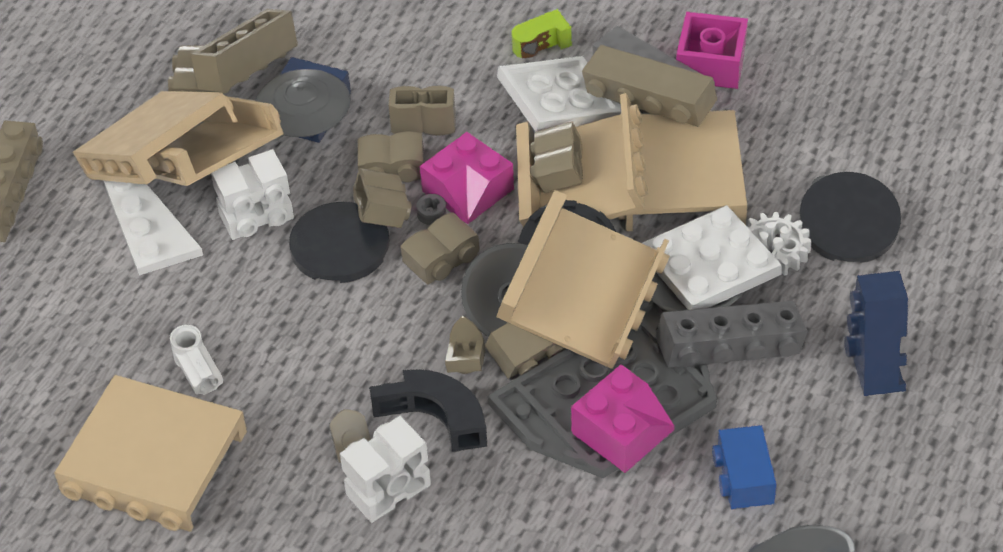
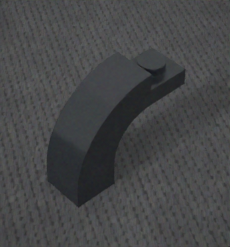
[369,369,488,452]

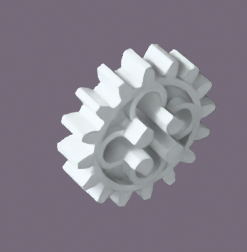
[747,212,811,276]

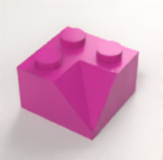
[676,12,748,89]
[420,132,514,224]
[571,365,674,473]

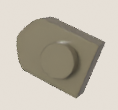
[445,316,486,374]
[329,409,371,463]

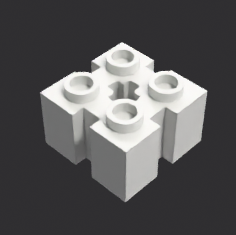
[211,149,294,240]
[340,416,431,523]

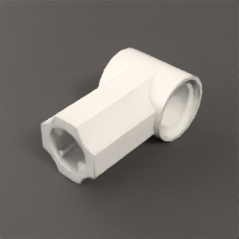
[170,325,223,395]

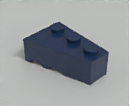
[844,271,908,396]

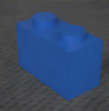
[712,425,776,509]

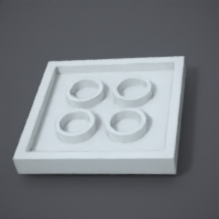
[497,56,621,131]
[642,205,782,310]

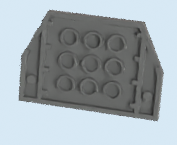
[488,300,717,478]

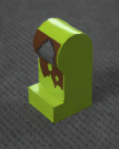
[511,9,572,58]

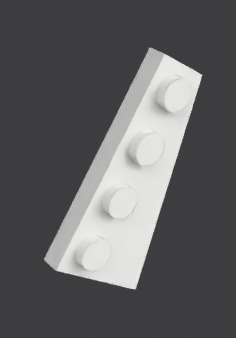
[103,180,203,275]

